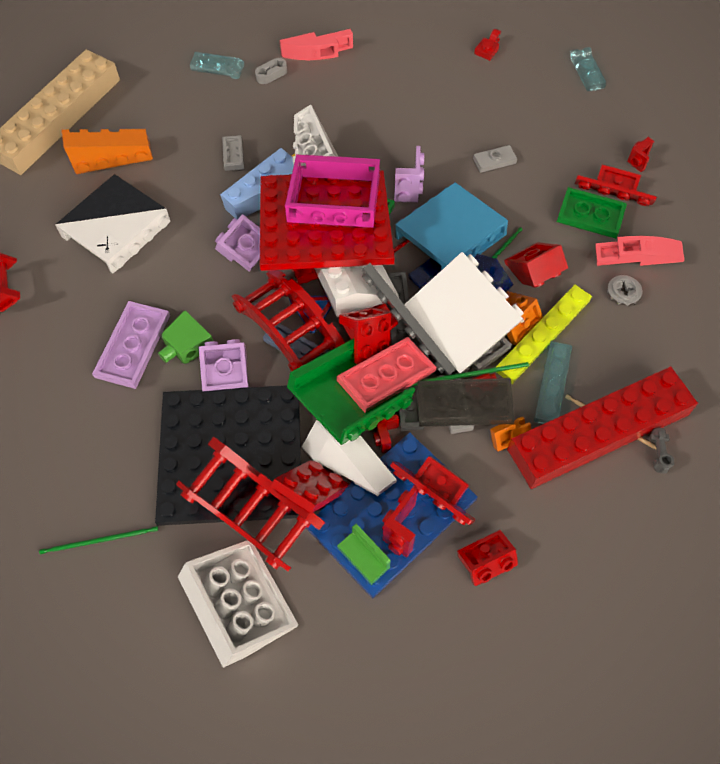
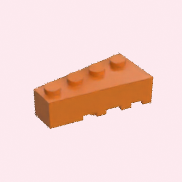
[62,129,153,174]

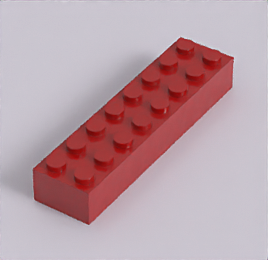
[507,366,698,489]

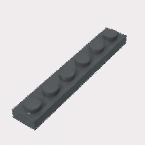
[362,263,456,375]

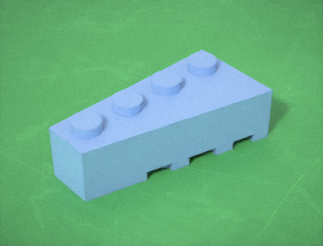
[220,148,294,220]

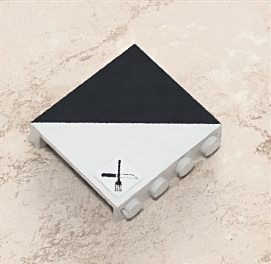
[55,174,170,274]

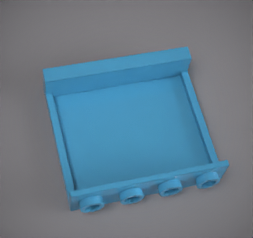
[395,182,508,271]

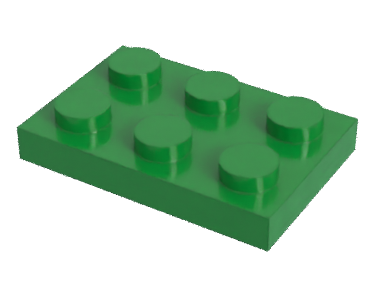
[556,187,627,239]

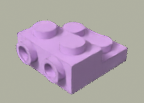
[215,214,260,272]
[199,339,249,391]

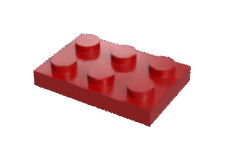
[271,460,349,514]

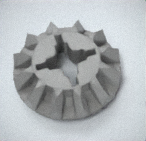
[607,275,642,306]

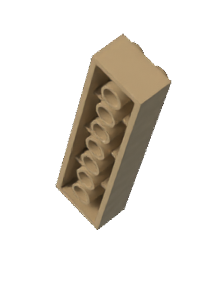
[0,49,120,175]

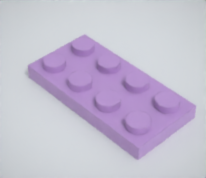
[92,301,170,389]

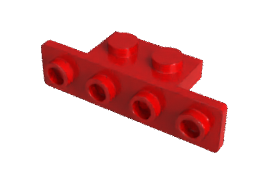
[575,165,657,206]
[390,456,476,525]

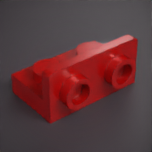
[457,530,518,586]

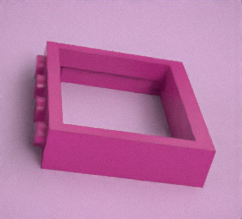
[285,154,380,228]

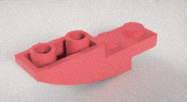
[280,29,353,60]
[595,236,684,266]

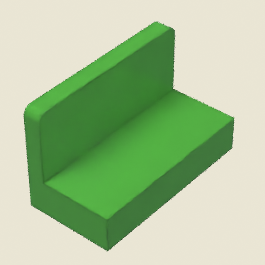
[337,524,391,585]

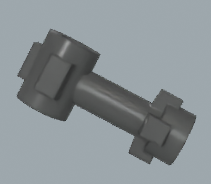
[649,428,674,473]

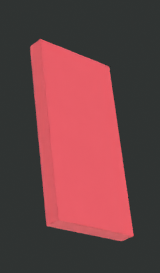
[337,337,437,413]

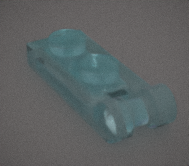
[570,47,606,92]
[190,52,245,79]

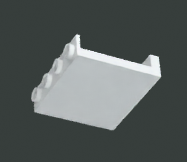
[404,252,524,373]

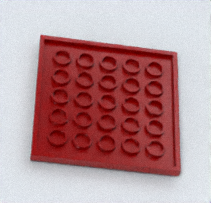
[260,170,394,271]

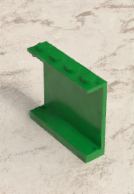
[287,339,415,445]

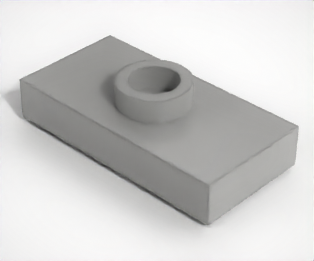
[222,135,244,171]
[473,145,517,173]

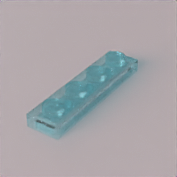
[534,341,572,424]

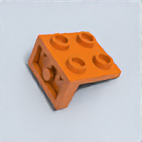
[504,291,543,345]

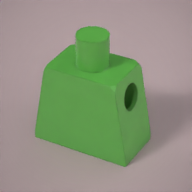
[158,310,214,364]

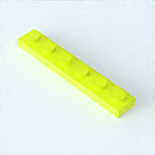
[496,285,592,384]

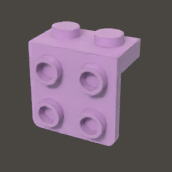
[394,146,424,202]

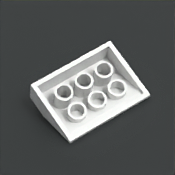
[314,265,399,317]
[178,540,298,668]

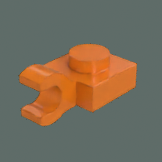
[490,417,532,452]

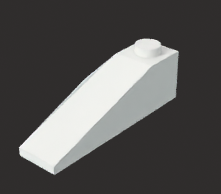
[293,105,338,166]
[302,420,397,496]

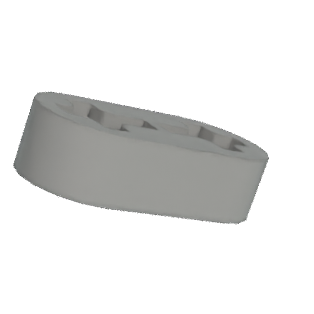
[255,58,287,84]

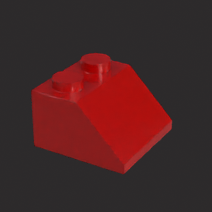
[504,242,568,288]

